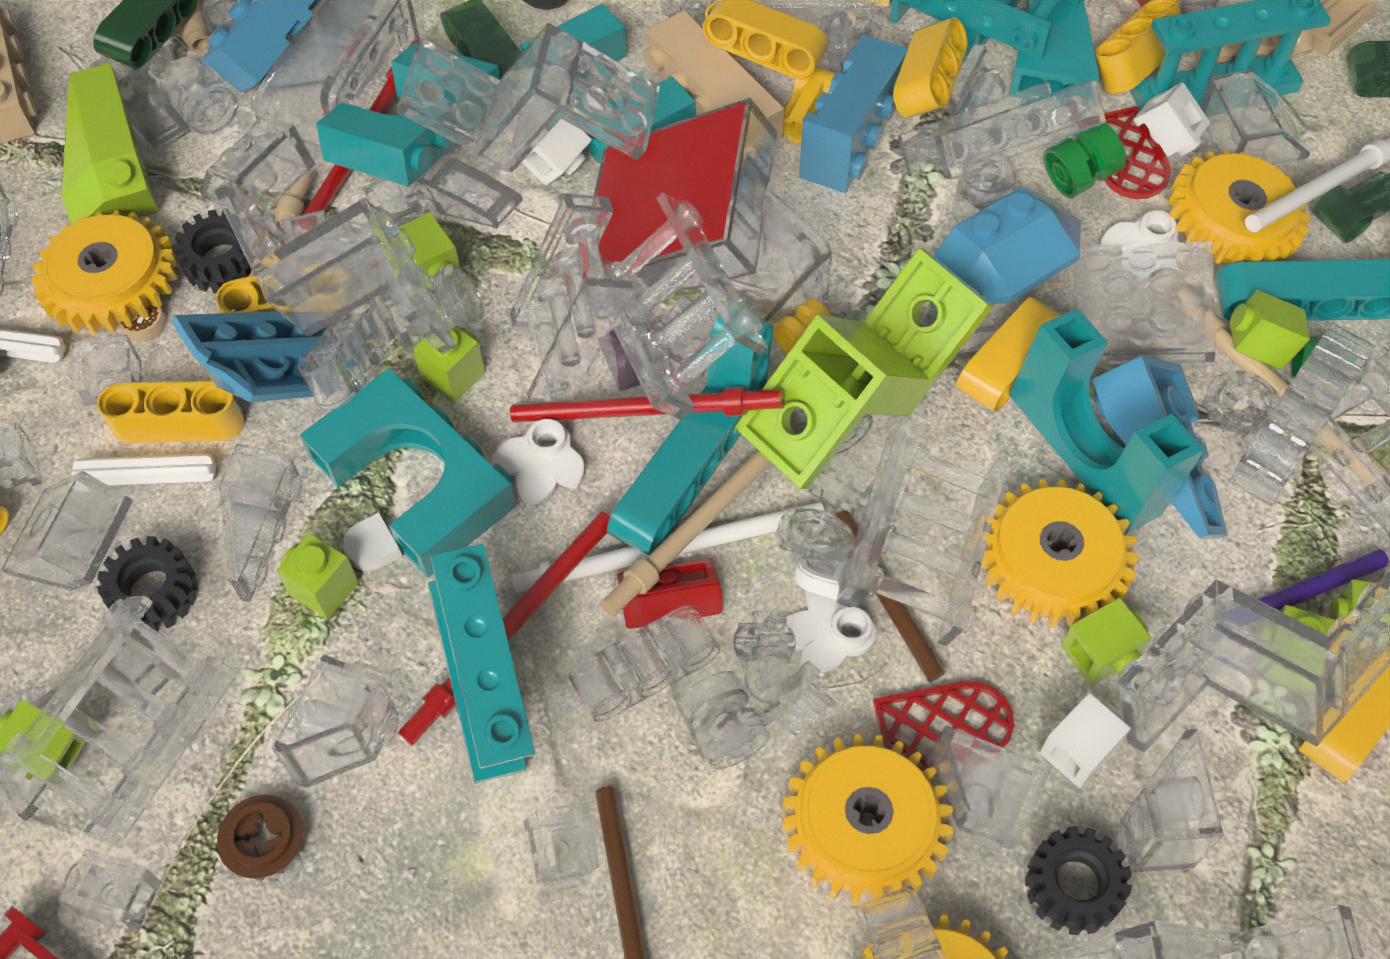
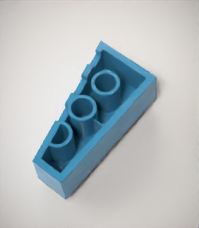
[202,0,322,93]
[799,34,908,194]

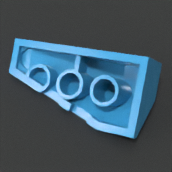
[1092,356,1228,539]

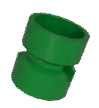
[1043,120,1127,199]

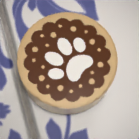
[118,305,166,342]

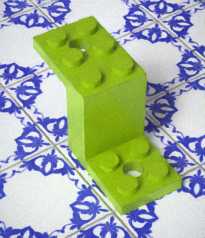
[734,248,994,489]

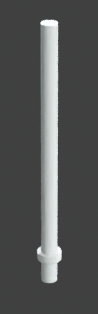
[511,501,825,594]

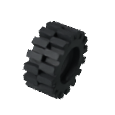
[173,209,261,293]
[97,536,198,633]
[1025,826,1132,935]

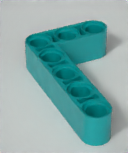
[1215,259,1390,321]
[607,305,773,555]

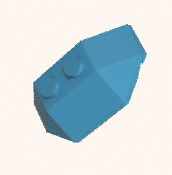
[934,186,1081,304]
[171,310,353,402]

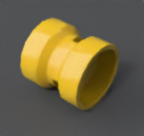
[773,298,832,355]

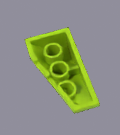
[61,62,160,225]

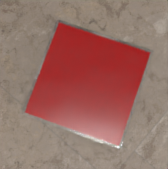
[574,97,777,314]

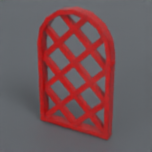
[1074,106,1171,200]
[872,681,1015,771]

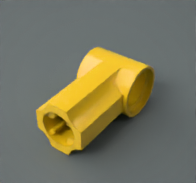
[783,66,836,144]

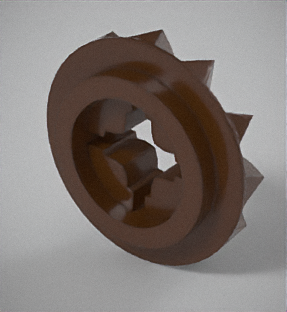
[217,795,306,882]

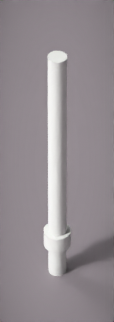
[1245,137,1390,232]

